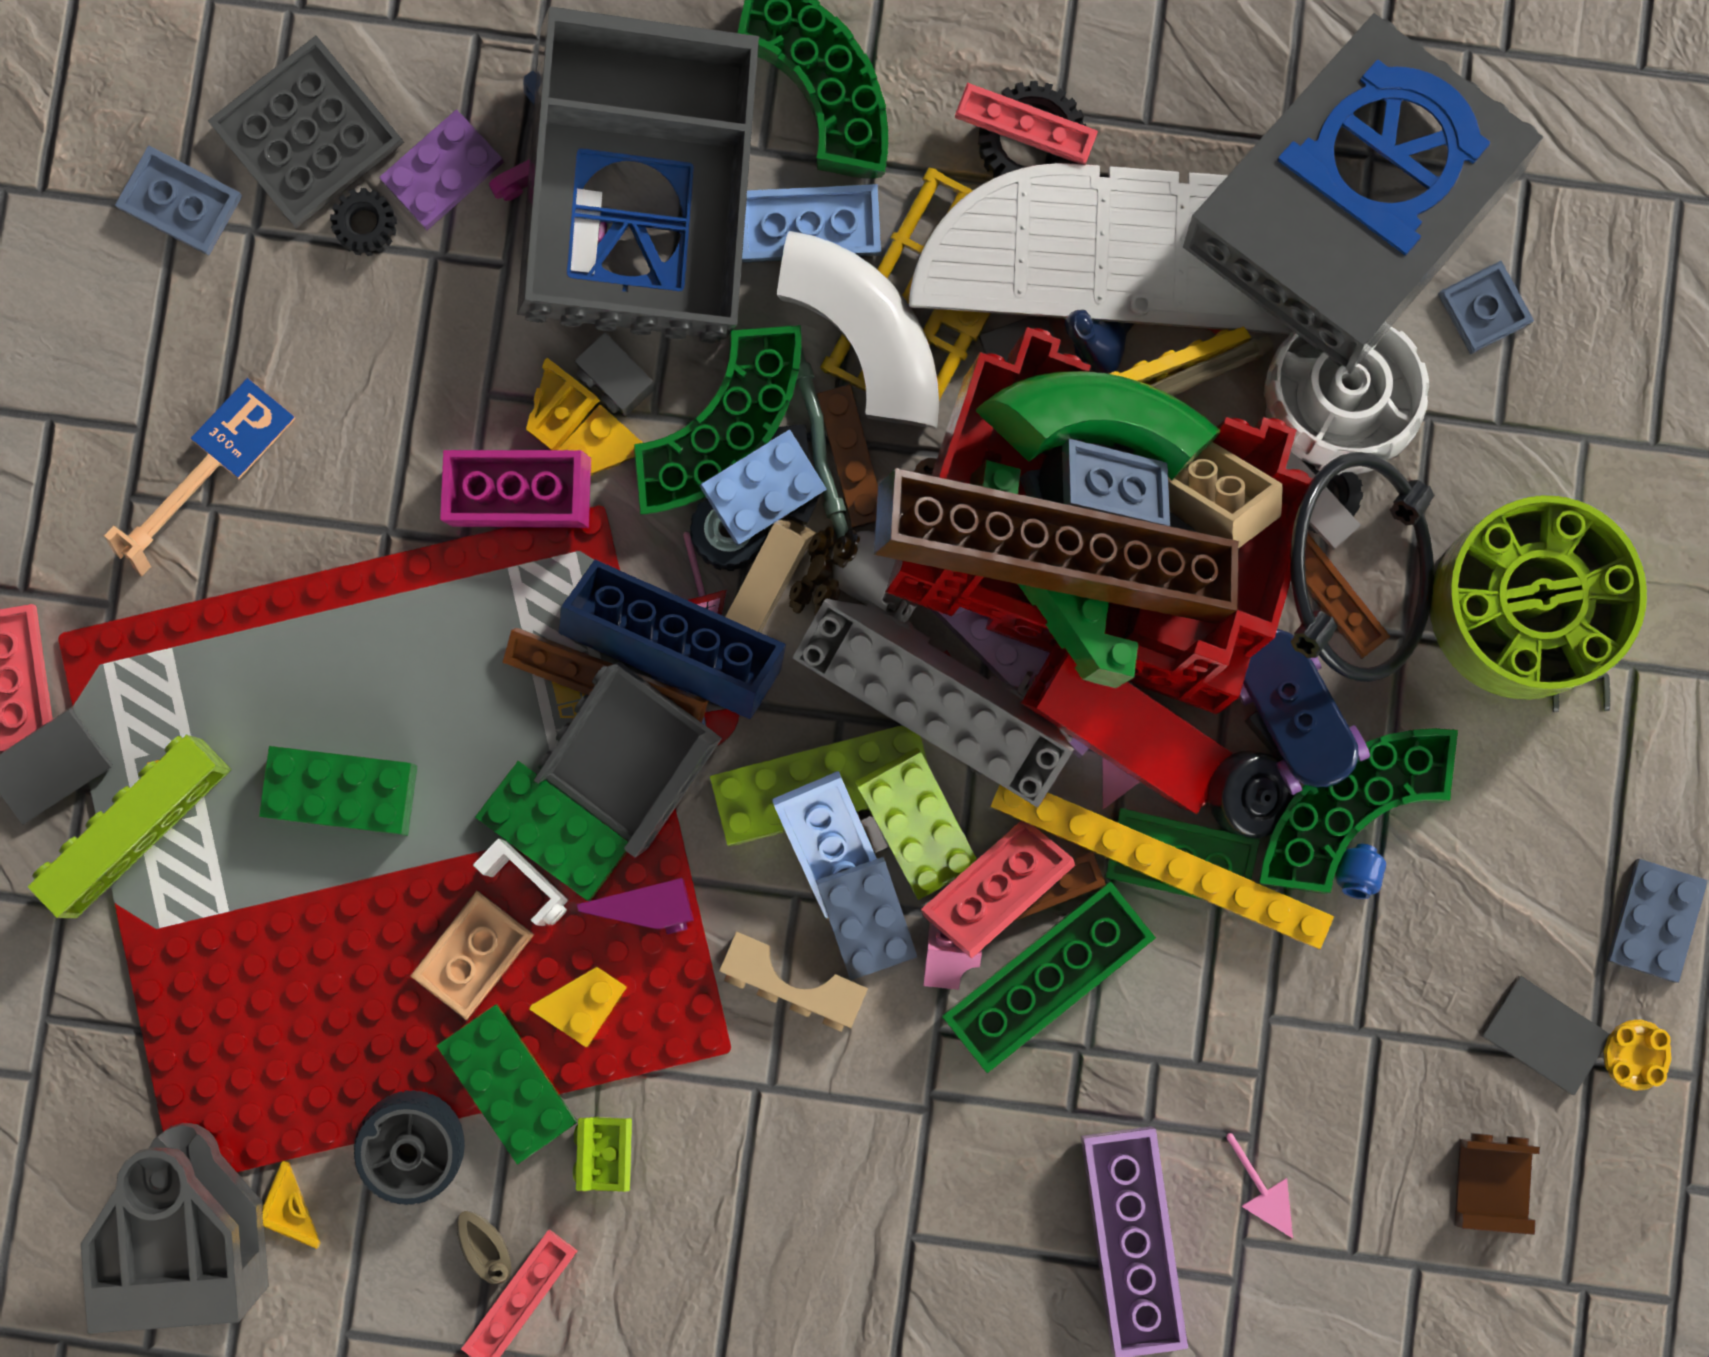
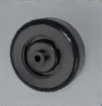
[1209,750,1295,838]

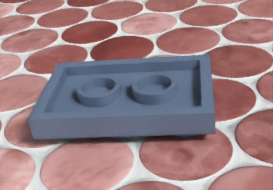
[115,145,242,256]
[1062,439,1170,526]
[816,857,918,981]
[1607,859,1708,983]

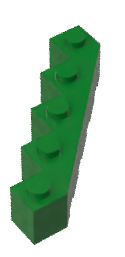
[970,460,1138,688]

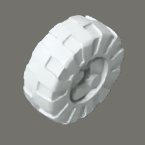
[1264,327,1429,475]

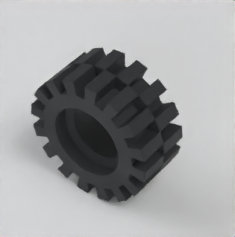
[330,188,397,256]

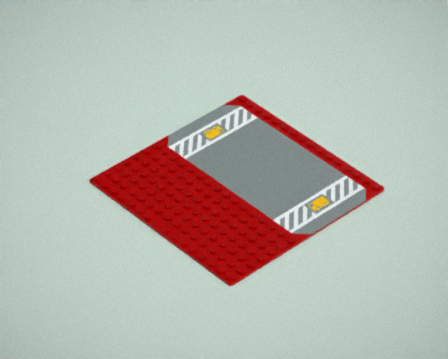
[58,505,731,1172]

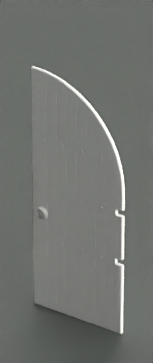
[909,163,1292,335]

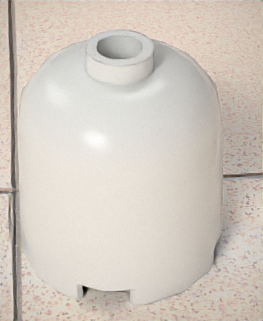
[831,531,903,611]

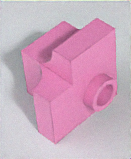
[923,922,982,990]

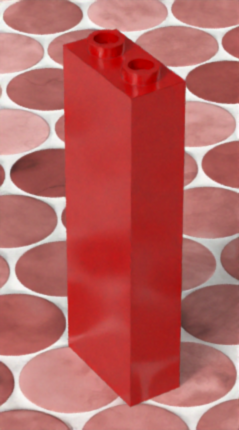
[1021,642,1232,814]

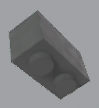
[574,332,656,417]

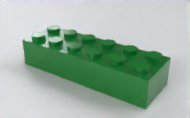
[941,882,1156,1074]

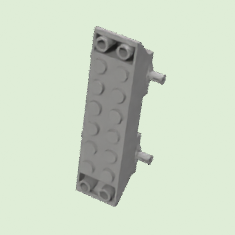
[792,599,1074,807]

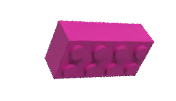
[440,450,591,528]

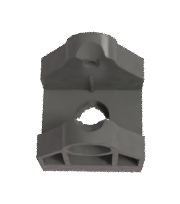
[80,1123,269,1334]

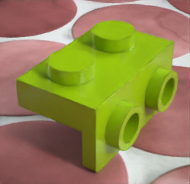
[573,1117,632,1192]

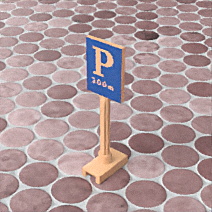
[104,378,295,576]

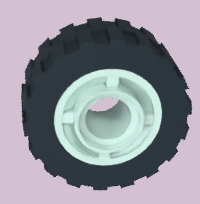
[690,498,768,571]

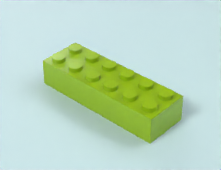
[710,725,929,847]
[27,734,232,919]

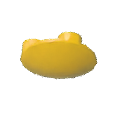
[1603,1019,1672,1091]

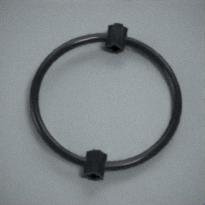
[1290,452,1435,682]

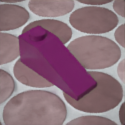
[577,878,694,934]

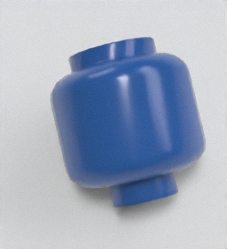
[1336,844,1386,899]

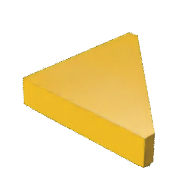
[262,1161,320,1249]

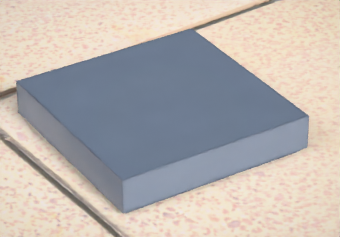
[1438,261,1534,355]

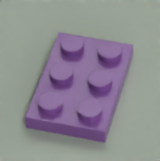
[379,109,504,230]

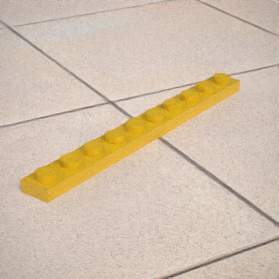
[990,785,1334,950]

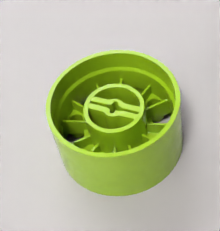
[1430,495,1647,700]

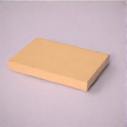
[410,891,534,1020]

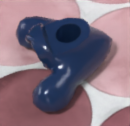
[1064,309,1134,374]

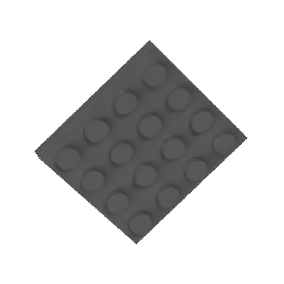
[208,35,404,228]

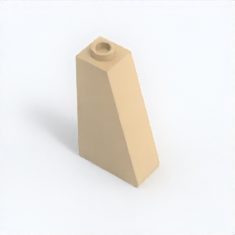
[726,516,816,633]

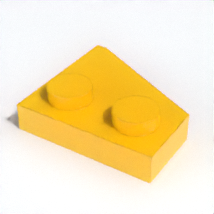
[526,358,600,450]
[558,405,643,476]
[529,967,627,1047]

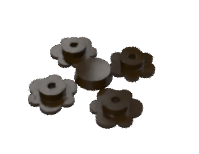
[789,526,860,616]

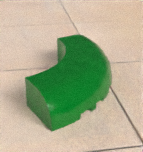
[737,0,889,179]
[634,325,801,515]
[976,371,1220,480]
[1259,728,1458,894]

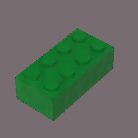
[259,746,418,836]

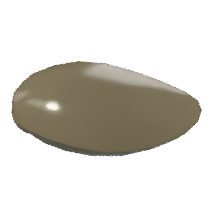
[457,1210,512,1284]

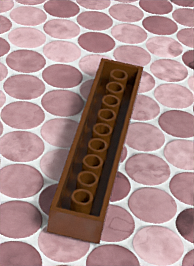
[874,468,1239,624]

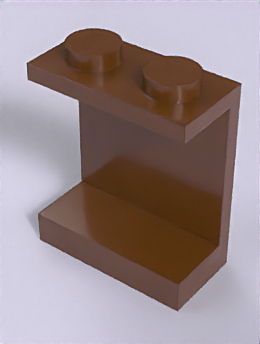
[1455,1133,1540,1235]

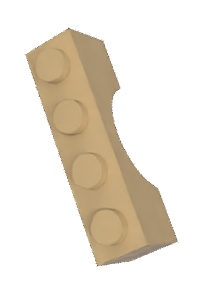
[719,931,868,1032]

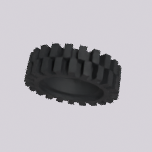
[978,81,1086,179]

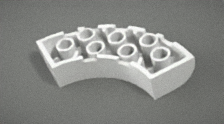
[777,231,939,429]

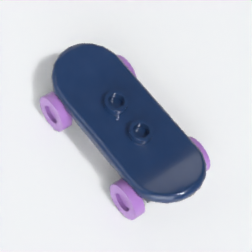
[1239,629,1370,795]

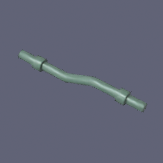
[796,347,849,539]

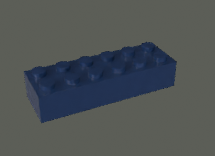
[559,559,786,720]

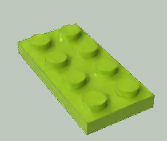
[855,747,977,900]

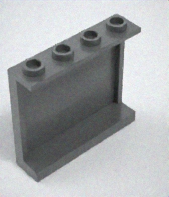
[534,662,722,857]

